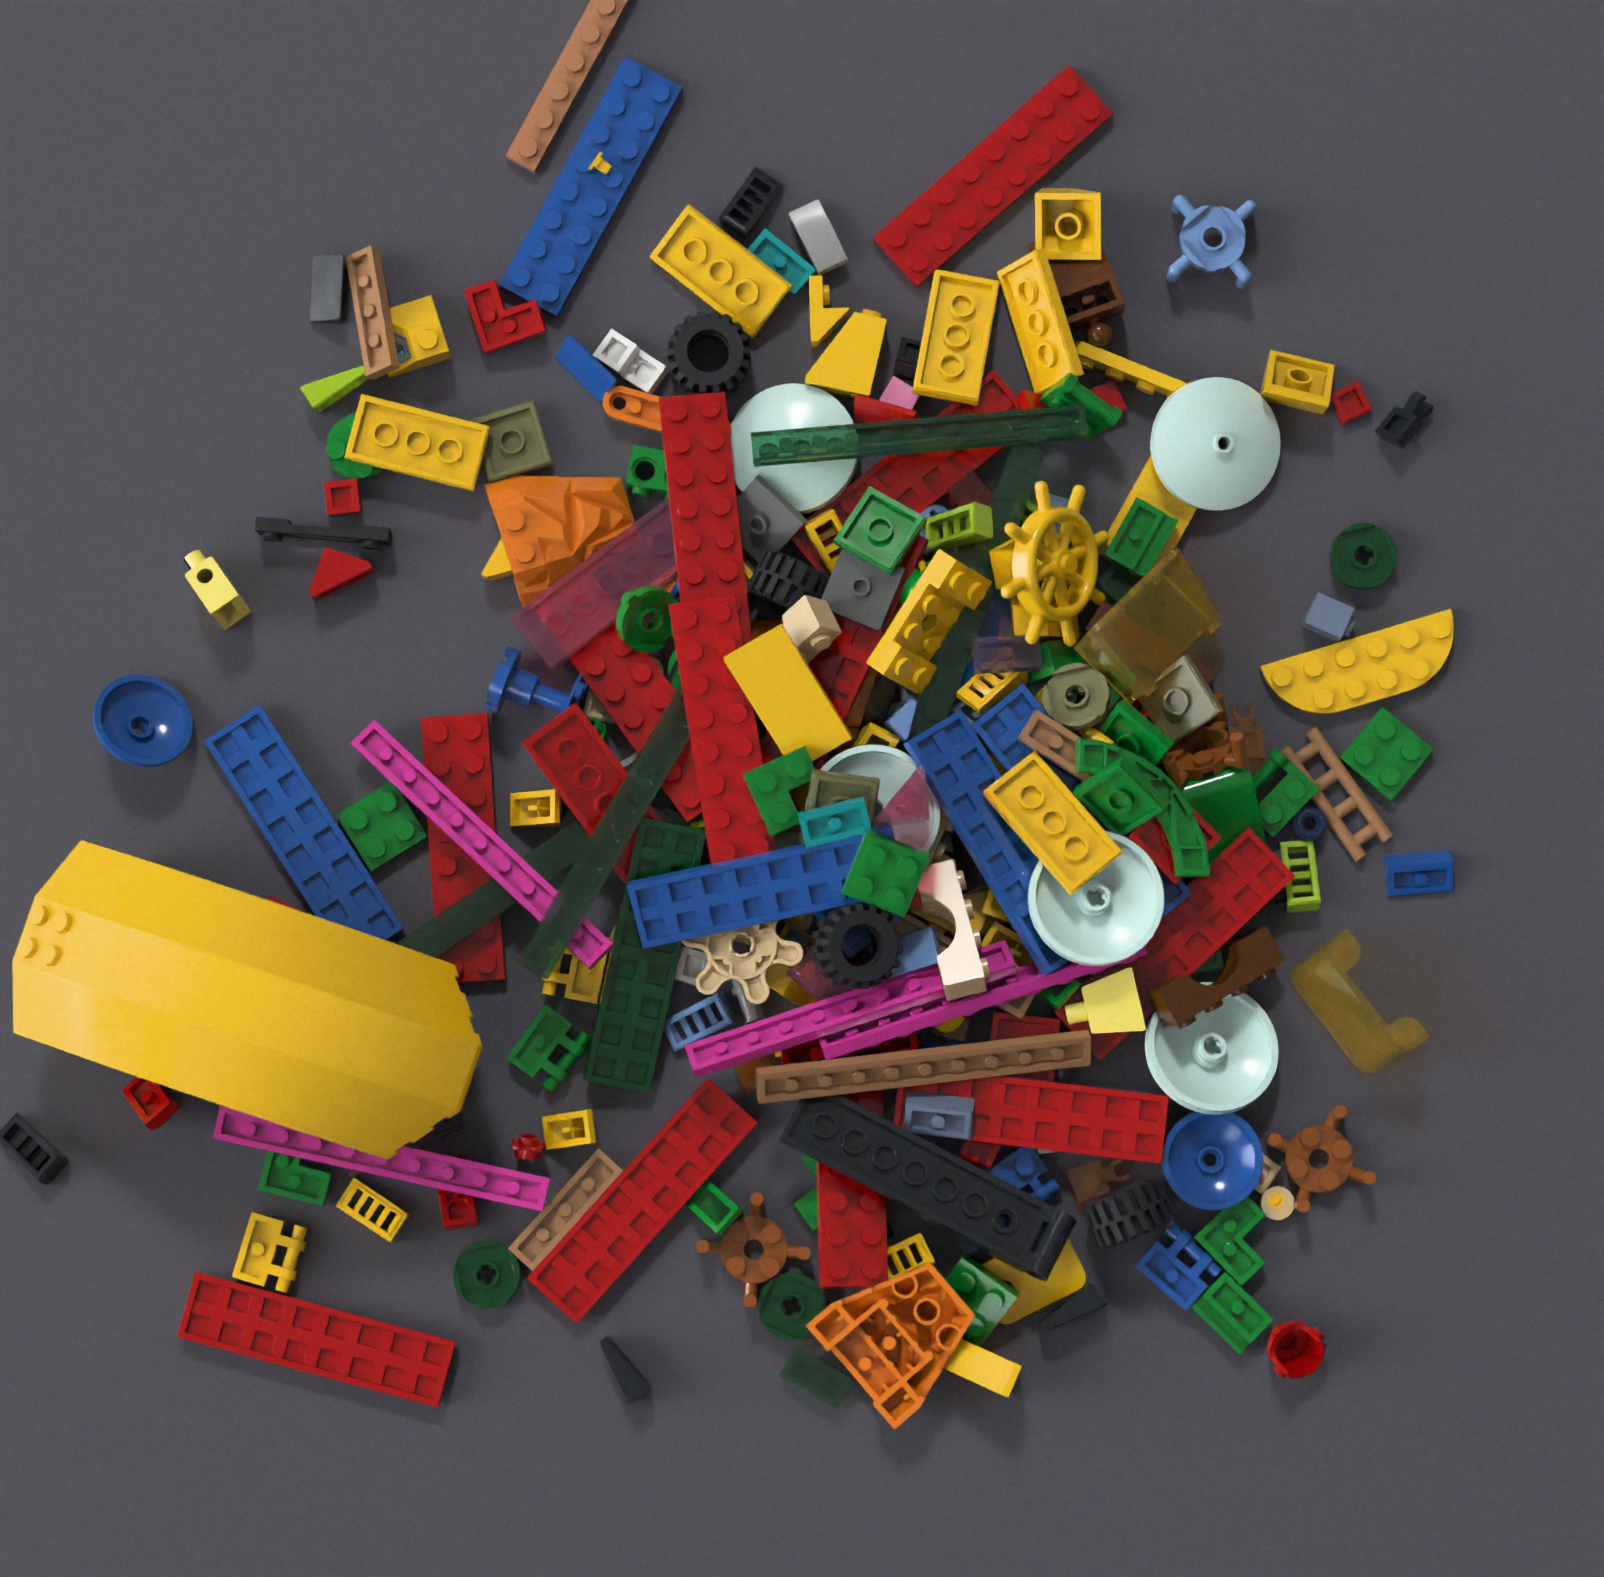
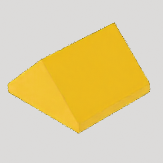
[1260,350,1335,415]

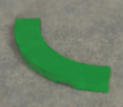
[1075,738,1210,877]

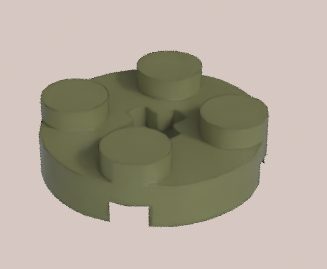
[1042,663,1111,731]

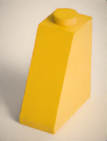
[805,309,887,398]
[943,1338,1022,1397]

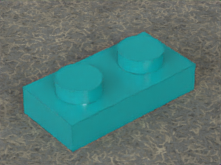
[748,228,816,297]
[797,797,872,848]

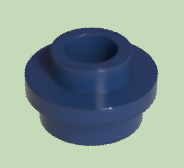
[1293,807,1327,840]

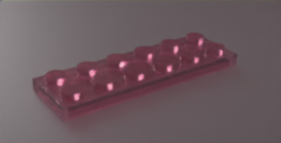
[510,497,677,671]

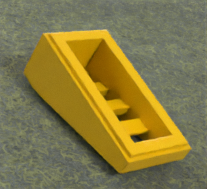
[802,509,843,575]
[956,649,1028,714]
[336,1178,410,1243]
[887,1232,936,1280]

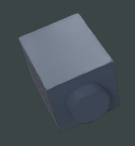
[1301,592,1356,643]

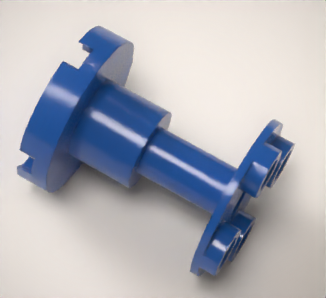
[484,646,589,713]

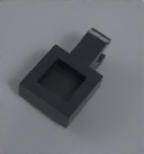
[1375,391,1434,449]

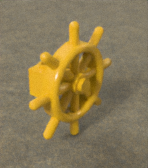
[989,481,1109,647]

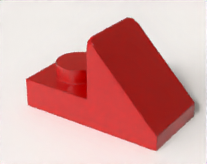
[122,1077,180,1132]

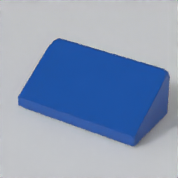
[555,335,618,402]
[1384,851,1454,896]

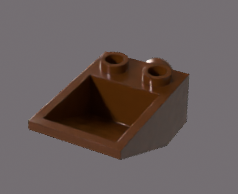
[1028,242,1125,348]

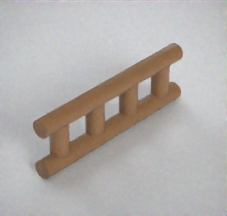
[1281,727,1393,862]

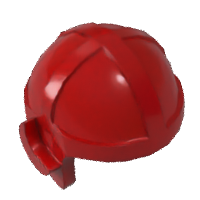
[1267,1320,1326,1380]

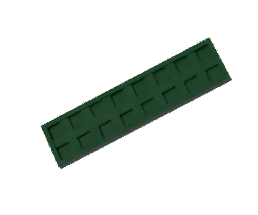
[583,816,706,1093]

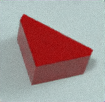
[309,547,375,602]

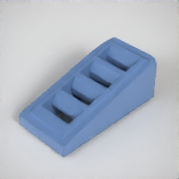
[663,990,738,1052]

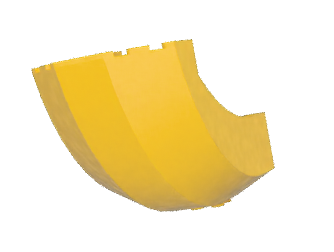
[13,840,483,1160]

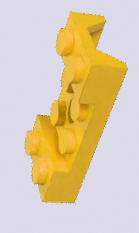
[866,549,992,695]

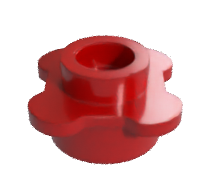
[511,1133,545,1160]

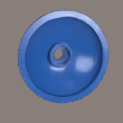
[93,675,193,767]
[1162,1112,1263,1210]

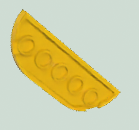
[1259,609,1454,714]

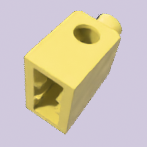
[183,550,252,630]
[1064,967,1146,1034]

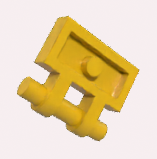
[541,936,610,1004]
[232,1212,307,1293]

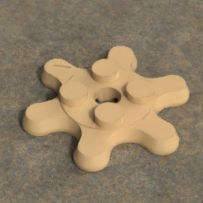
[682,920,804,1004]

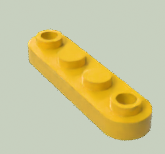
[1075,341,1187,398]

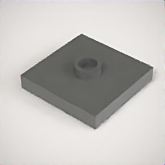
[737,475,807,562]
[821,549,907,632]

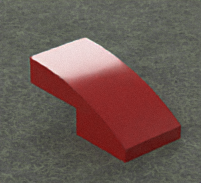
[437,1154,479,1231]

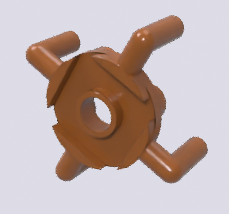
[1147,692,1249,790]
[1265,1105,1376,1213]
[696,1192,811,1308]

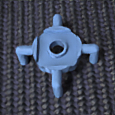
[1166,195,1257,289]

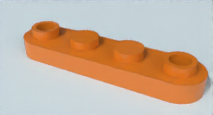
[603,386,731,435]

